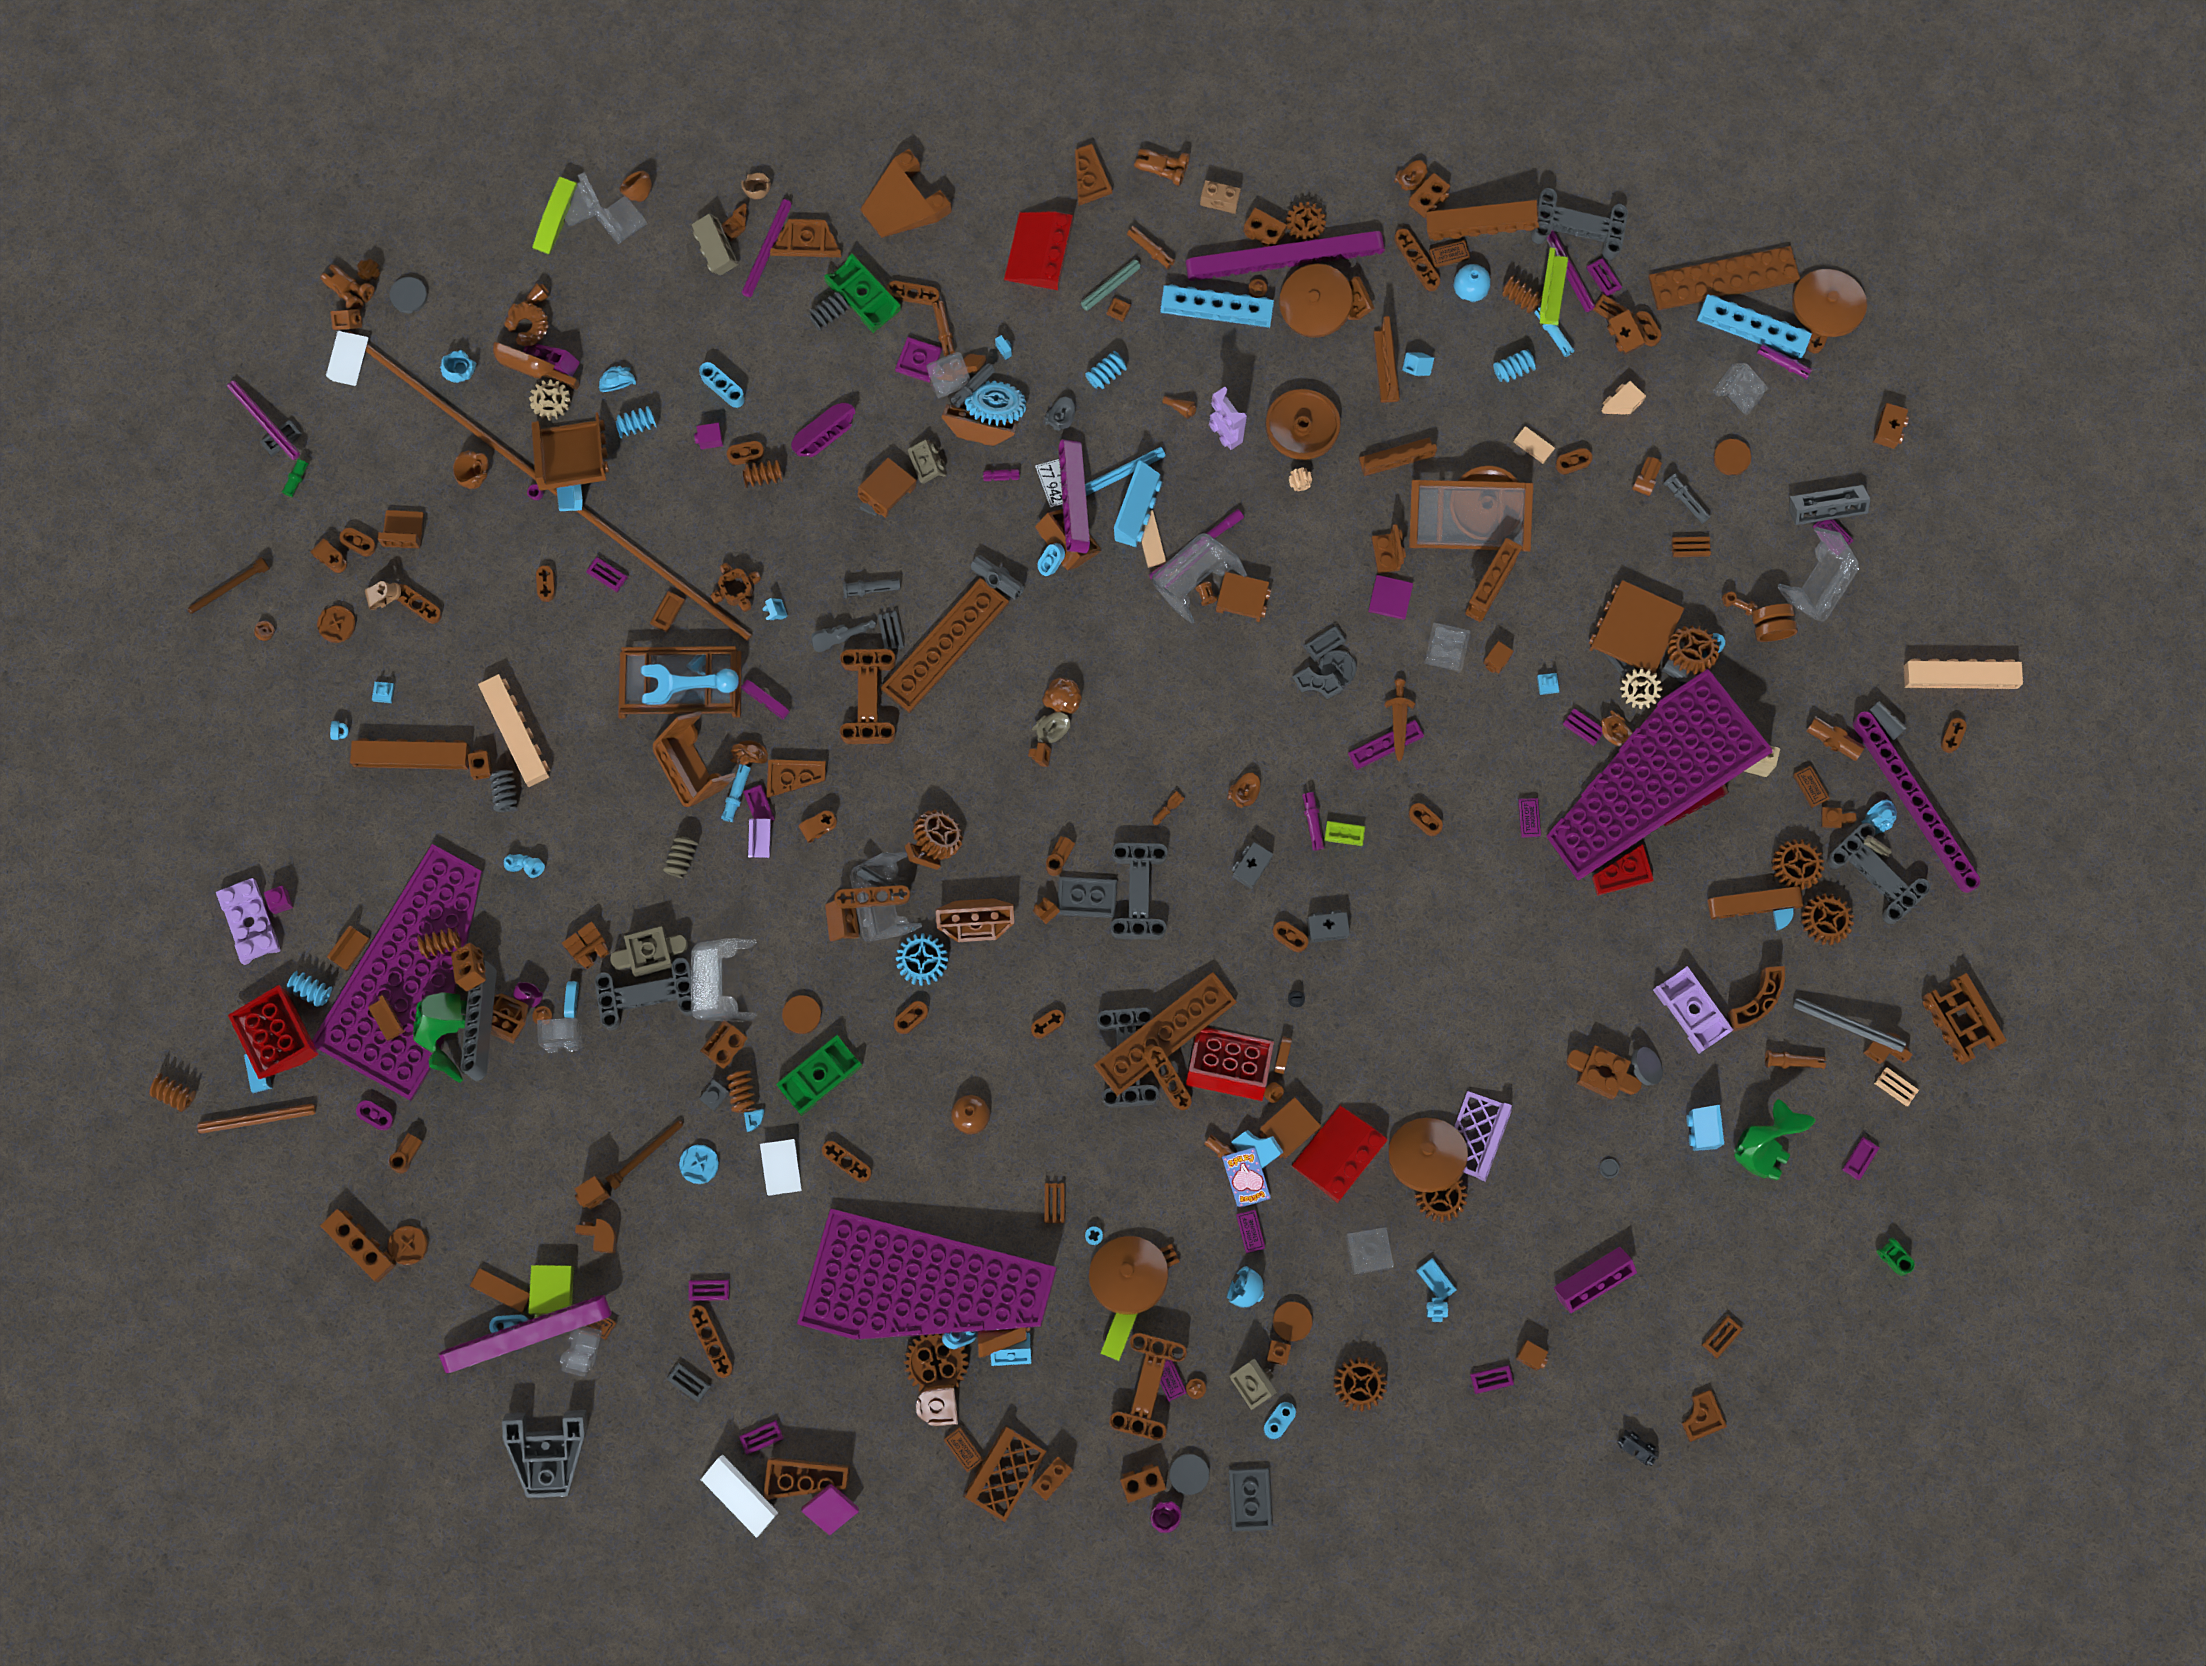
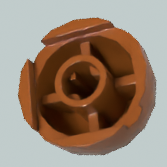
[951,1095,990,1135]

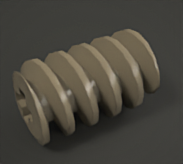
[663,836,698,879]

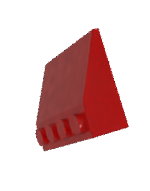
[1004,212,1073,291]
[228,985,319,1079]
[1186,1027,1274,1101]
[1292,1106,1388,1203]

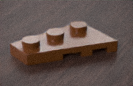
[767,759,826,798]

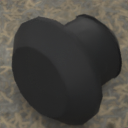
[1288,990,1305,1008]

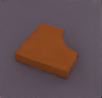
[1682,1389,1727,1442]

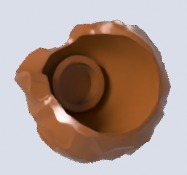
[453,451,488,489]
[1042,677,1082,715]

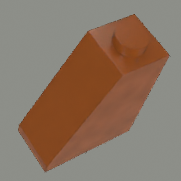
[978,1327,1030,1357]

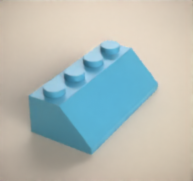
[1114,460,1163,547]

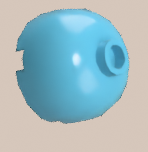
[1454,264,1491,302]
[1227,1266,1264,1307]

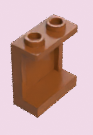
[858,458,916,518]
[1216,572,1271,622]
[1259,1097,1321,1160]

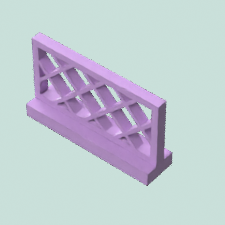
[1454,1091,1512,1182]

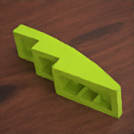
[532,177,577,255]
[1100,1313,1138,1361]

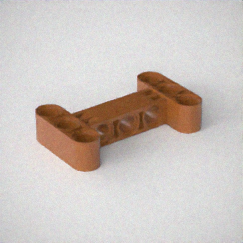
[840,649,896,744]
[1110,1333,1187,1441]

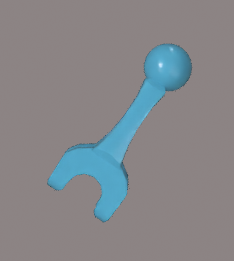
[641,664,739,705]

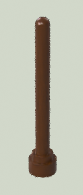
[188,556,270,614]
[605,1120,683,1190]

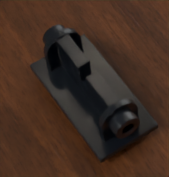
[1617,1430,1659,1466]

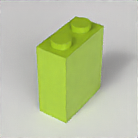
[529,1265,574,1318]

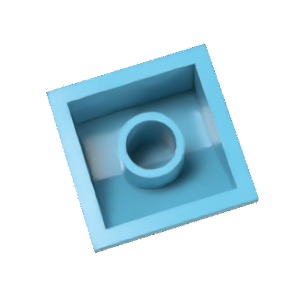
[1686,1105,1724,1151]

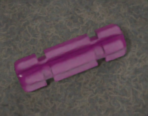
[983,469,1020,481]

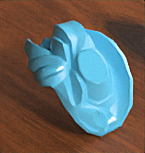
[599,366,636,392]
[1861,799,1897,835]

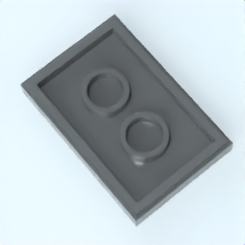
[1057,876,1117,918]
[1229,1468,1272,1532]

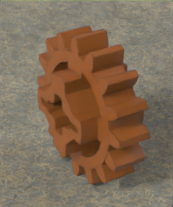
[1286,202,1326,242]

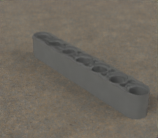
[461,959,497,1081]

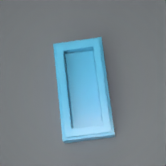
[1416,1258,1456,1300]

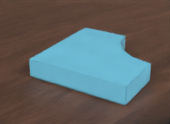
[1232,1130,1284,1168]

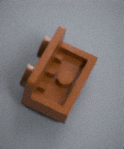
[1348,277,1375,320]

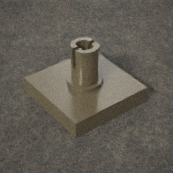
[1229,1359,1277,1410]

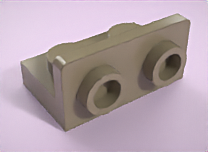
[908,440,947,484]

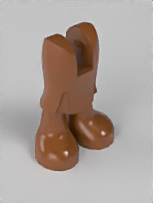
[1134,149,1190,186]
[320,264,375,310]

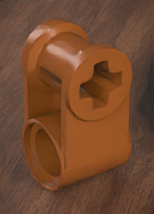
[310,538,347,573]
[798,811,837,843]

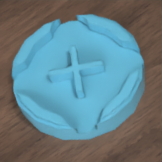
[679,1144,719,1184]

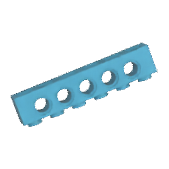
[1161,285,1274,327]
[1697,295,1812,359]

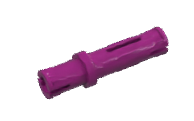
[1757,343,1812,380]
[1302,792,1325,851]

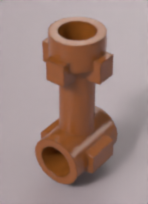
[1721,591,1758,616]

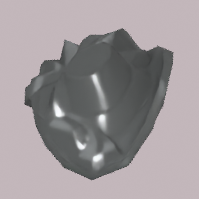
[1044,397,1075,431]

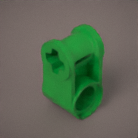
[1876,1238,1915,1276]

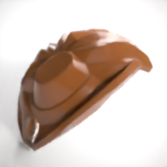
[1394,160,1427,191]
[1601,711,1633,746]
[730,740,768,765]
[1227,773,1260,808]

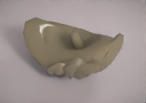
[1032,712,1070,743]

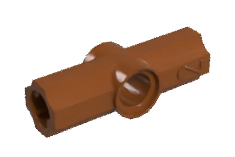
[1807,717,1865,761]

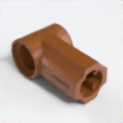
[1632,457,1662,496]
[1046,836,1075,876]
[389,1133,423,1174]

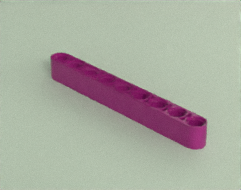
[438,1295,612,1373]

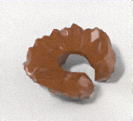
[504,301,549,346]

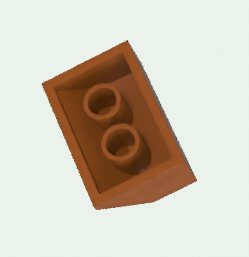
[1035,509,1102,571]

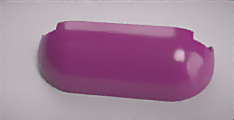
[791,403,855,457]

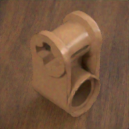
[365,581,401,610]

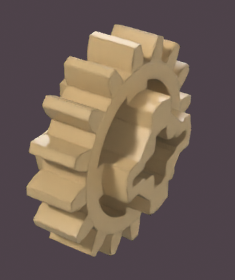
[529,379,571,421]
[1620,667,1662,709]

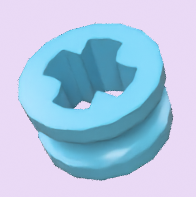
[1085,1227,1103,1245]

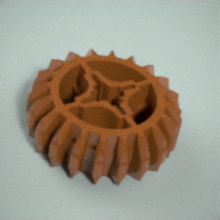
[1667,625,1719,675]
[912,809,964,860]
[1772,839,1824,891]
[1801,894,1854,945]
[1414,1179,1468,1223]
[1333,1357,1387,1412]

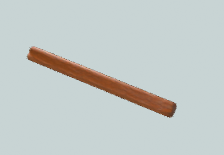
[197,1104,316,1134]

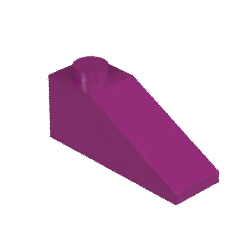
[523,344,580,377]

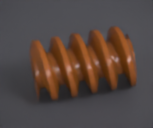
[1503,275,1542,314]
[743,459,783,488]
[417,927,461,959]
[727,1070,756,1113]
[149,1073,196,1112]

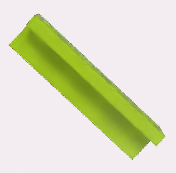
[1540,248,1568,325]

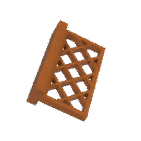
[1373,316,1399,403]
[963,1426,1046,1522]

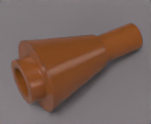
[520,283,549,304]
[1162,396,1197,419]

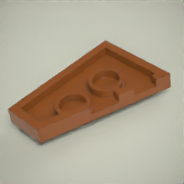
[1075,144,1112,206]

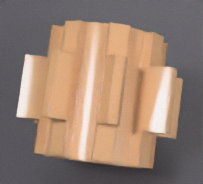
[1289,468,1312,491]

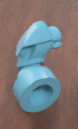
[504,854,545,878]

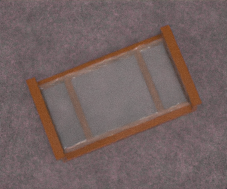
[1409,480,1533,551]
[618,646,741,719]

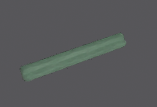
[1081,259,1140,311]

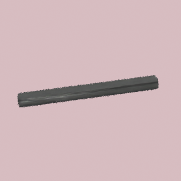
[1793,997,1906,1052]

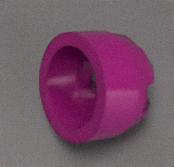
[527,484,544,500]

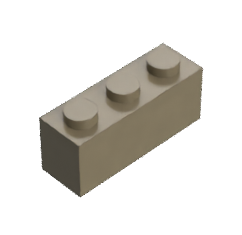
[691,213,738,275]

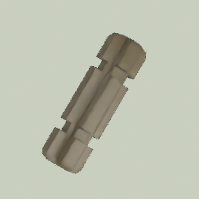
[1864,835,1892,858]

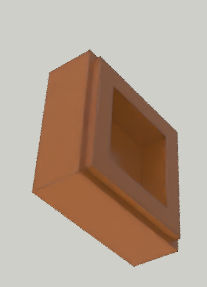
[1107,297,1131,322]

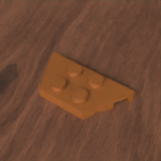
[770,219,841,258]

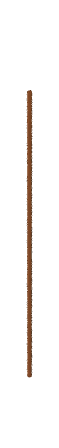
[348,331,752,641]

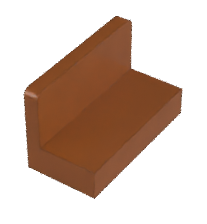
[825,899,859,941]
[327,926,370,971]
[368,995,405,1041]

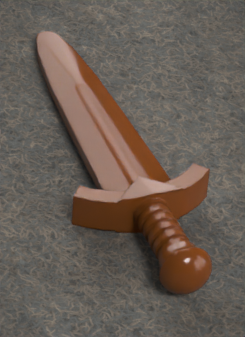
[1384,678,1415,761]

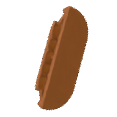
[493,342,555,378]

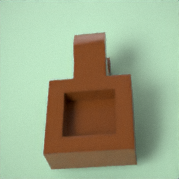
[1821,807,1856,828]

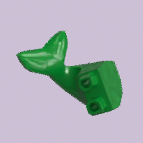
[413,992,467,1083]
[1734,1099,1816,1181]

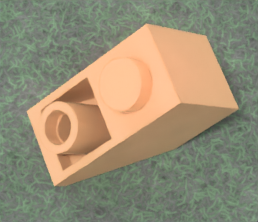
[1602,381,1646,414]

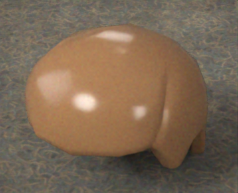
[741,172,771,200]

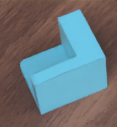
[1402,352,1434,376]

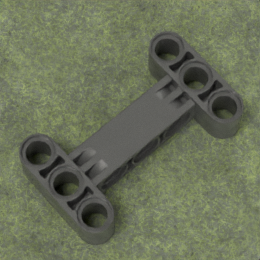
[1531,188,1628,260]
[1827,823,1931,924]
[1110,843,1168,940]
[595,958,698,1030]
[1097,1008,1159,1108]

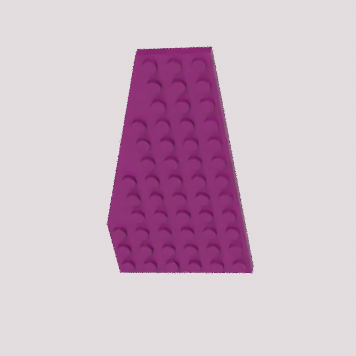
[1546,669,1773,881]
[312,844,483,1101]
[797,1208,1057,1340]

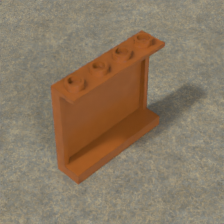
[531,412,609,491]
[1589,580,1684,675]

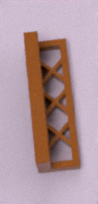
[1359,437,1437,476]

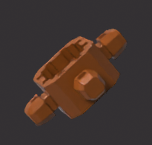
[710,563,761,612]

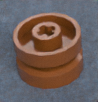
[1751,604,1798,642]

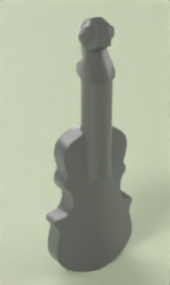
[811,620,876,652]

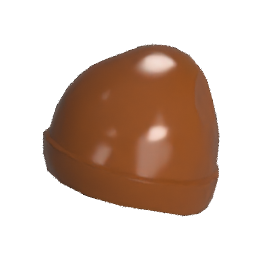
[619,170,652,202]

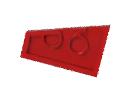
[1592,844,1654,896]

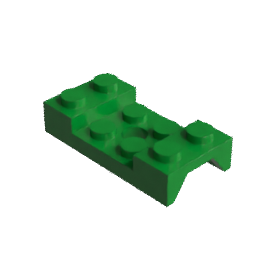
[824,254,901,333]
[776,1035,863,1116]

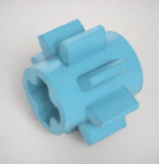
[1426,1298,1448,1322]

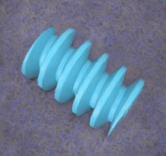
[1493,349,1536,383]
[1085,351,1127,389]
[615,406,657,438]
[286,971,332,1007]

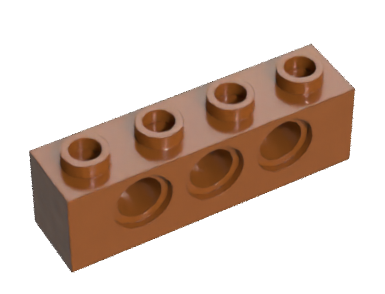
[320,1209,396,1283]

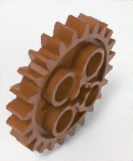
[904,1334,969,1392]

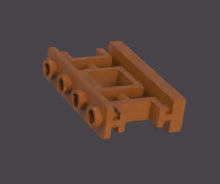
[1465,538,1523,622]
[1922,973,2007,1065]

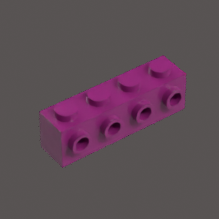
[1554,1247,1637,1314]

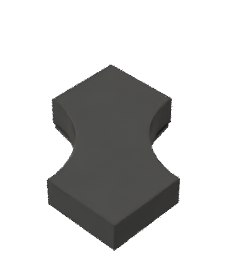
[1292,667,1344,699]

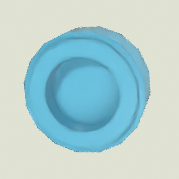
[330,721,349,740]

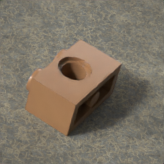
[1200,180,1241,214]

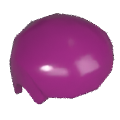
[513,982,544,1008]
[1150,1501,1182,1533]

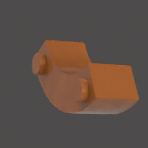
[1727,966,1785,1032]

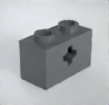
[1232,842,1273,889]
[1307,910,1350,943]

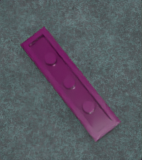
[1348,720,1424,770]

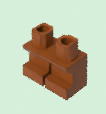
[562,921,609,970]

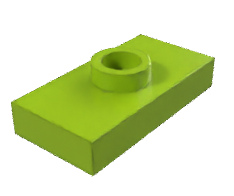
[1324,821,1365,846]

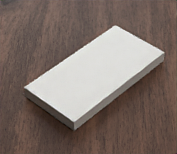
[701,1455,778,1538]

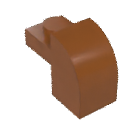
[1863,1033,1913,1064]
[575,1218,617,1253]

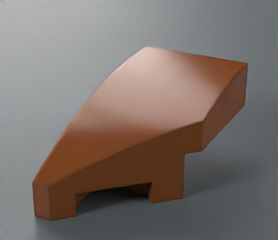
[721,203,747,242]

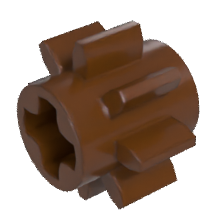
[356,258,381,282]

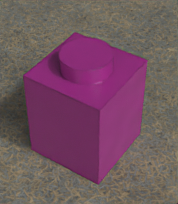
[694,423,723,449]
[263,886,293,914]

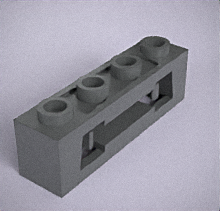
[1789,485,1870,525]

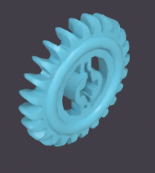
[965,381,1026,426]

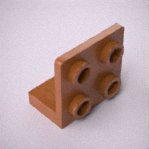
[378,510,424,549]
[1371,524,1406,574]

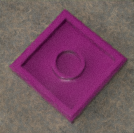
[895,337,942,383]
[1368,575,1413,620]
[801,1484,859,1535]

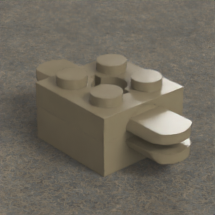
[610,926,688,977]

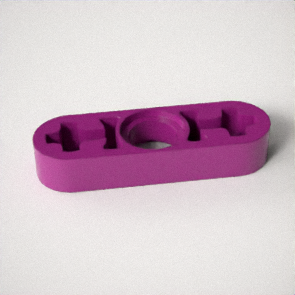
[741,679,790,720]

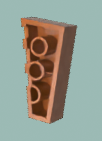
[764,1457,850,1500]

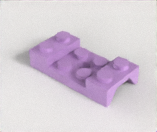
[1209,387,1247,450]
[216,878,281,965]
[1653,966,1733,1053]

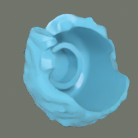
[440,350,476,383]

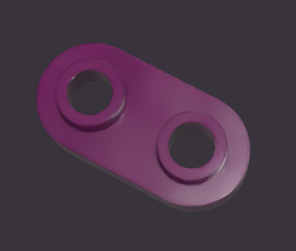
[356,1100,394,1131]

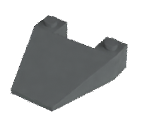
[502,1410,588,1498]

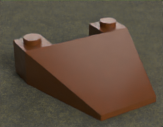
[860,149,951,238]

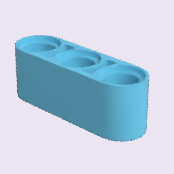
[699,362,745,408]

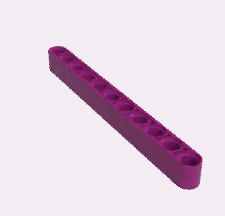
[1185,231,1385,281]
[1853,712,1980,893]

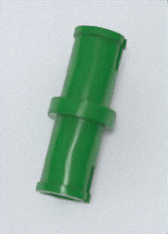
[282,459,309,498]

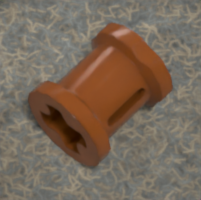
[1195,582,1218,606]

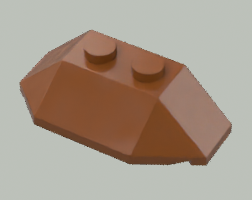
[942,404,1018,446]
[936,898,1014,942]
[465,993,528,1044]

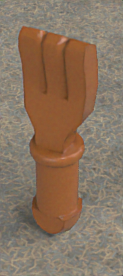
[1152,791,1185,825]

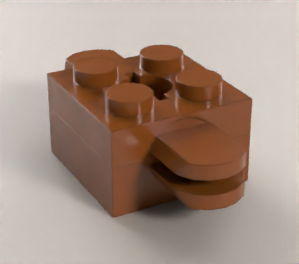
[1566,1045,1642,1100]

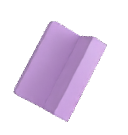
[748,819,771,858]

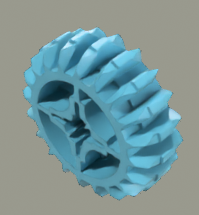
[896,933,948,986]

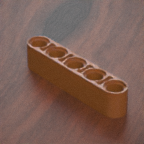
[1707,887,1804,920]

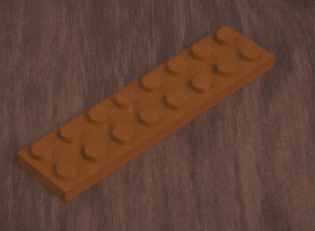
[1648,246,1800,311]
[881,578,1009,714]
[1093,972,1237,1096]

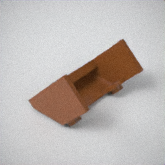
[653,711,736,807]

